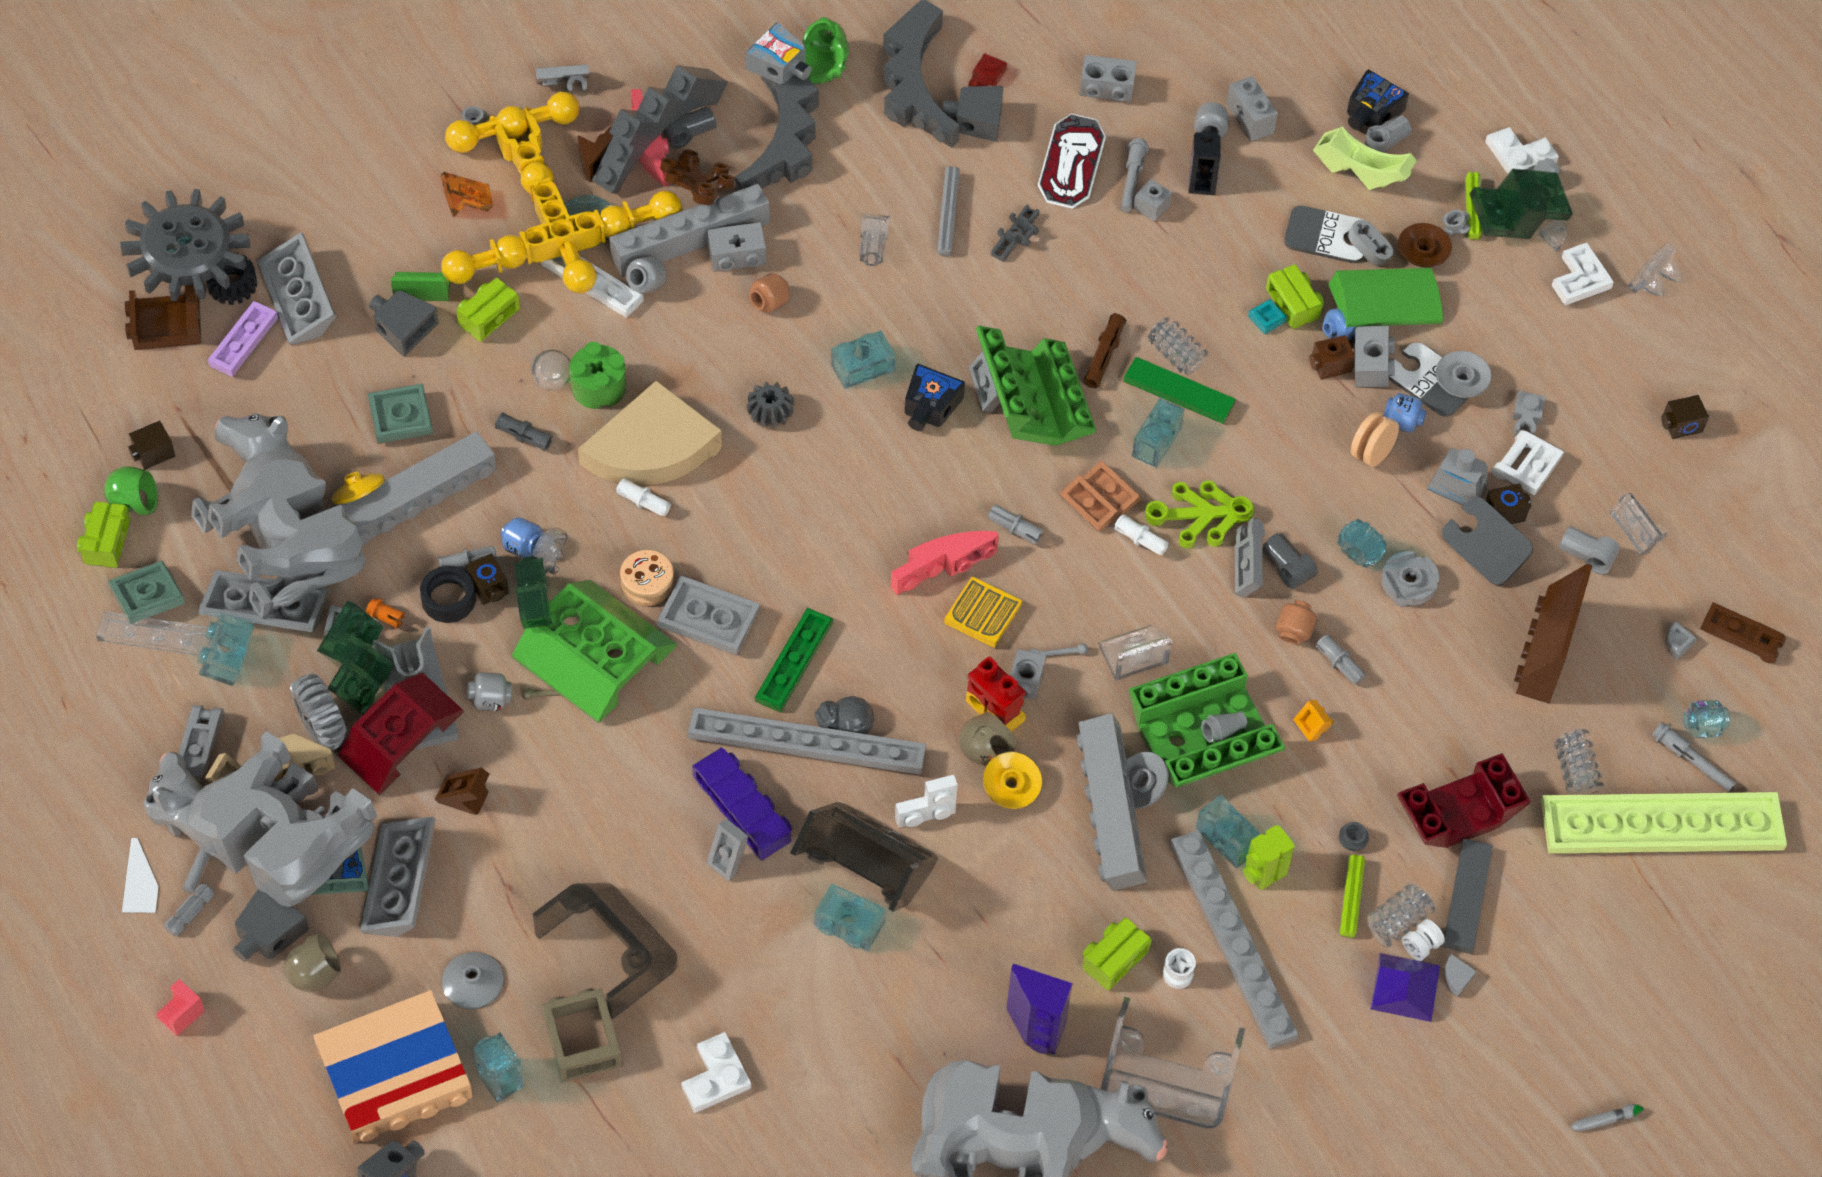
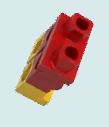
[966,657,1026,732]

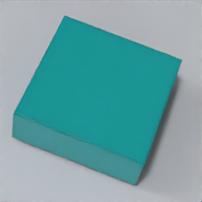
[1248,299,1287,335]

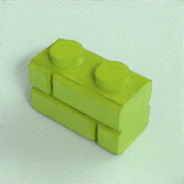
[1266,264,1324,329]
[456,278,520,342]
[77,501,131,568]
[1243,825,1294,890]
[1082,917,1152,991]

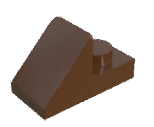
[578,126,613,182]
[435,767,490,815]

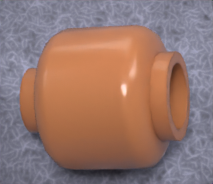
[749,273,790,313]
[1275,600,1317,645]

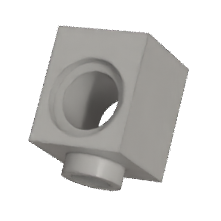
[1010,649,1046,699]

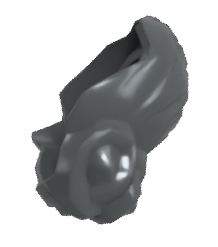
[815,696,874,734]

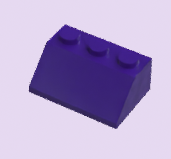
[1006,963,1073,1055]

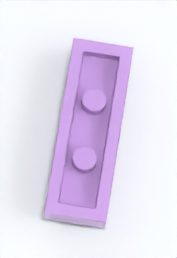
[208,301,278,377]

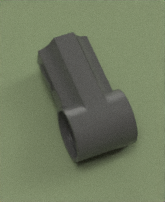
[663,106,716,149]
[1262,533,1318,589]

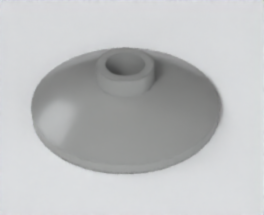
[1436,351,1491,398]
[1127,752,1169,809]
[442,952,504,1009]

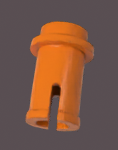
[366,598,405,629]

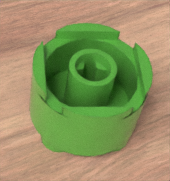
[569,342,626,409]

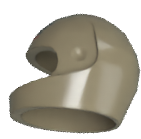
[959,712,1018,764]
[284,933,341,992]

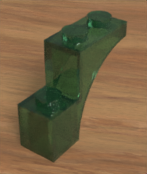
[514,556,553,629]

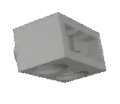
[1080,55,1137,102]

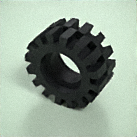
[206,252,257,305]

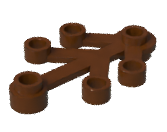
[660,150,735,205]

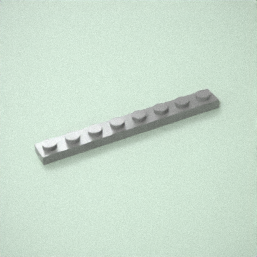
[688,708,926,775]
[1170,830,1298,1049]

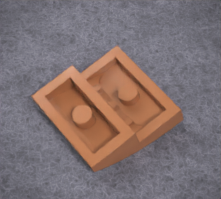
[1059,460,1141,532]

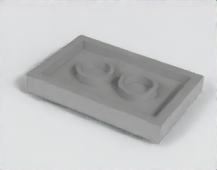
[657,575,760,655]

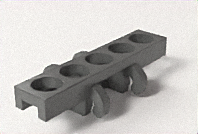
[991,204,1040,262]

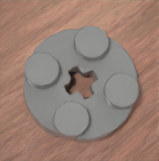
[1381,551,1439,607]

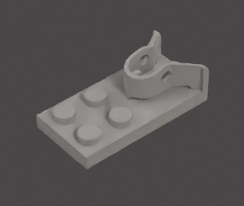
[373,627,459,750]

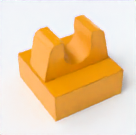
[1293,699,1334,742]

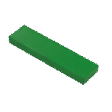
[1123,357,1236,424]
[755,608,833,713]

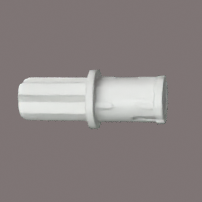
[616,478,671,516]
[1114,514,1169,555]

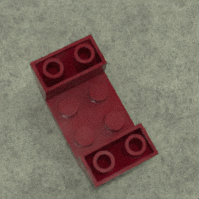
[338,673,464,796]
[1397,753,1531,848]

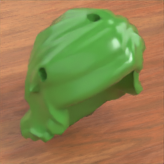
[802,17,849,85]

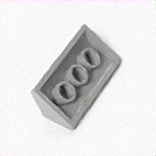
[257,232,337,345]
[199,570,328,632]
[360,816,436,937]

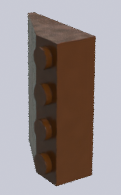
[1514,564,1593,704]

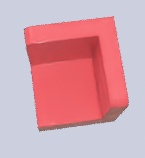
[156,979,205,1036]

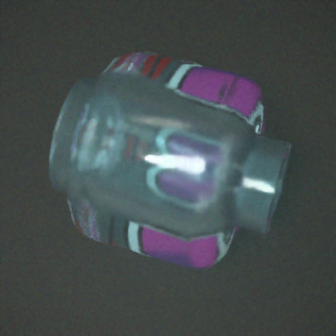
[1683,700,1730,738]

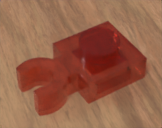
[968,53,1008,87]

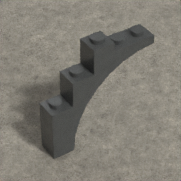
[883,0,959,148]
[592,65,728,194]
[735,75,819,192]

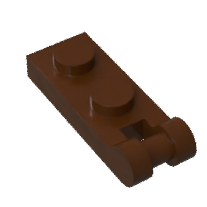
[1700,602,1786,663]

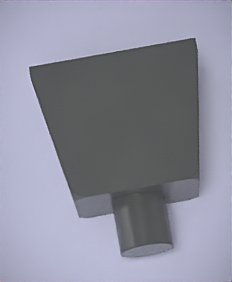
[942,86,1004,142]
[369,291,439,357]
[233,889,309,962]

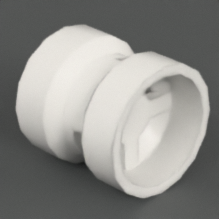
[1402,919,1445,961]
[1163,948,1196,989]

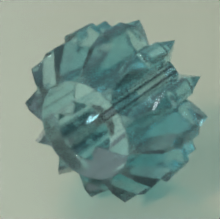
[1337,519,1387,568]

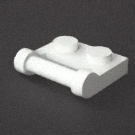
[1491,430,1564,496]

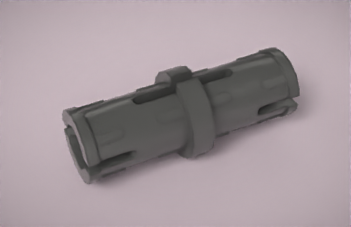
[495,412,553,451]

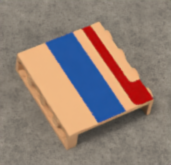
[313,990,473,1144]

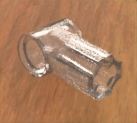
[860,214,890,266]

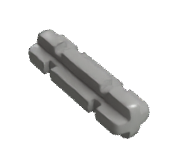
[164,883,214,936]

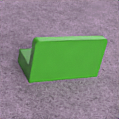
[391,272,450,301]

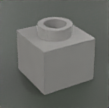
[1133,179,1172,222]

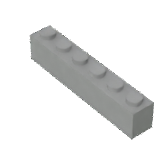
[609,184,770,277]
[342,431,496,545]
[1077,713,1147,891]

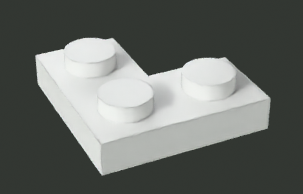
[1485,127,1559,180]
[1552,243,1614,306]
[895,775,958,828]
[681,1032,751,1113]

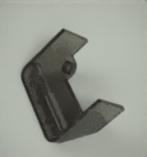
[790,802,938,912]
[532,882,677,1019]

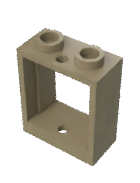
[542,988,622,1082]

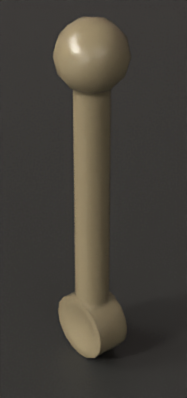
[522,689,561,700]

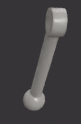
[1029,643,1088,656]

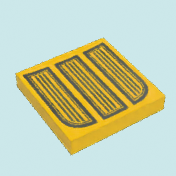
[944,576,1022,648]

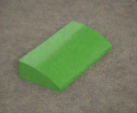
[1328,268,1443,327]

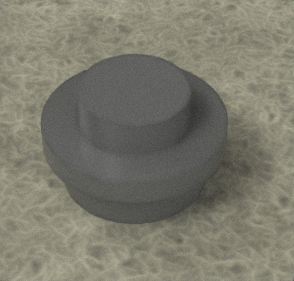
[1339,822,1369,851]

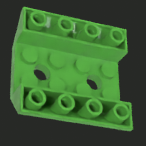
[976,325,1096,446]
[512,580,677,723]
[1129,652,1285,788]

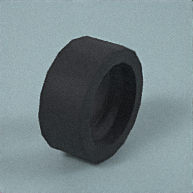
[420,566,476,623]

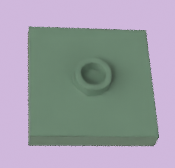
[368,383,433,444]
[108,560,185,624]

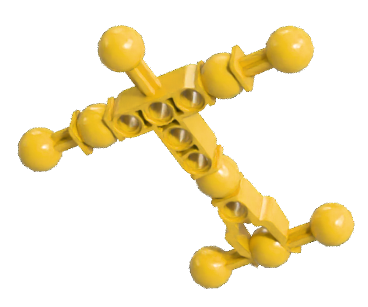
[441,92,683,294]

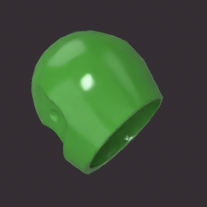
[104,466,158,516]

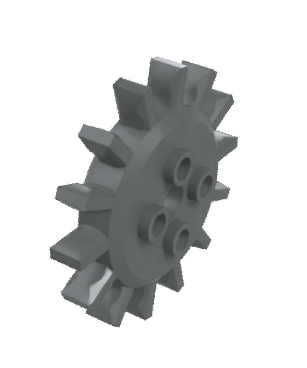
[120,189,250,301]

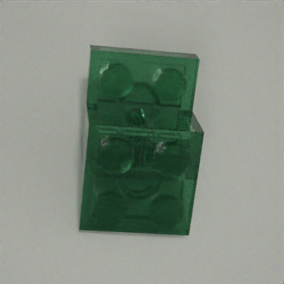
[1469,169,1573,239]
[317,600,394,715]

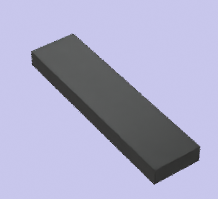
[1442,838,1493,954]

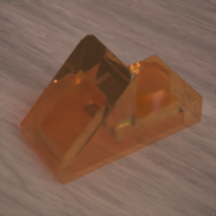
[441,172,493,217]

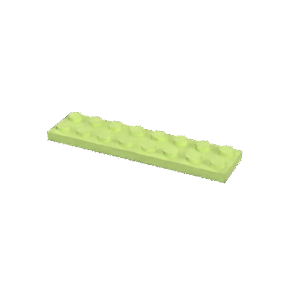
[1541,792,1787,854]

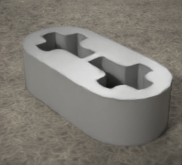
[1348,220,1393,266]

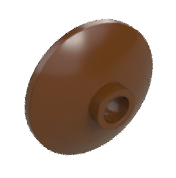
[1398,223,1452,268]

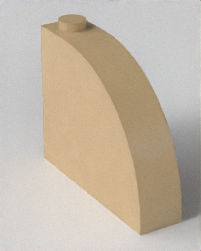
[578,381,722,486]

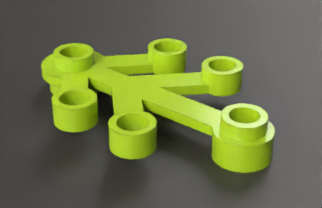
[1145,480,1254,549]

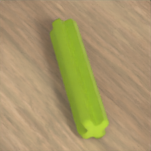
[1466,171,1482,240]
[1340,854,1365,938]

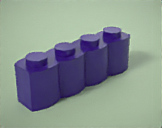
[692,747,792,861]

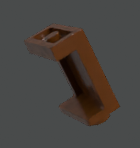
[125,285,202,350]

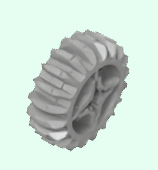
[290,673,348,750]

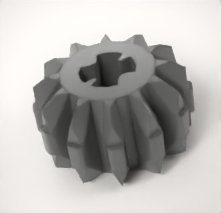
[747,381,794,429]

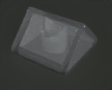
[1098,625,1172,681]

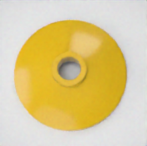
[331,471,385,504]
[983,752,1042,809]

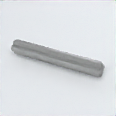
[937,166,960,256]

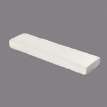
[541,256,643,318]

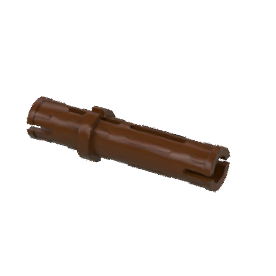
[1083,313,1127,389]

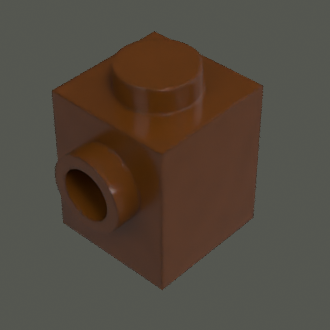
[1309,335,1355,380]

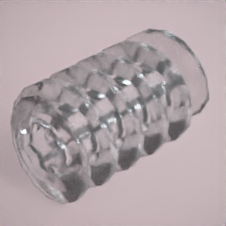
[1148,317,1209,375]
[1554,729,1604,795]
[1367,884,1435,948]

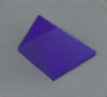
[1371,953,1440,1022]

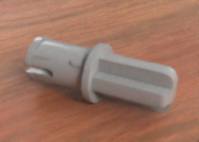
[988,505,1044,545]
[439,546,497,569]
[1316,634,1365,685]

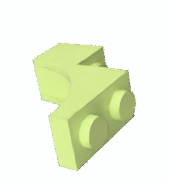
[1313,127,1417,190]

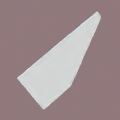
[122,838,159,913]

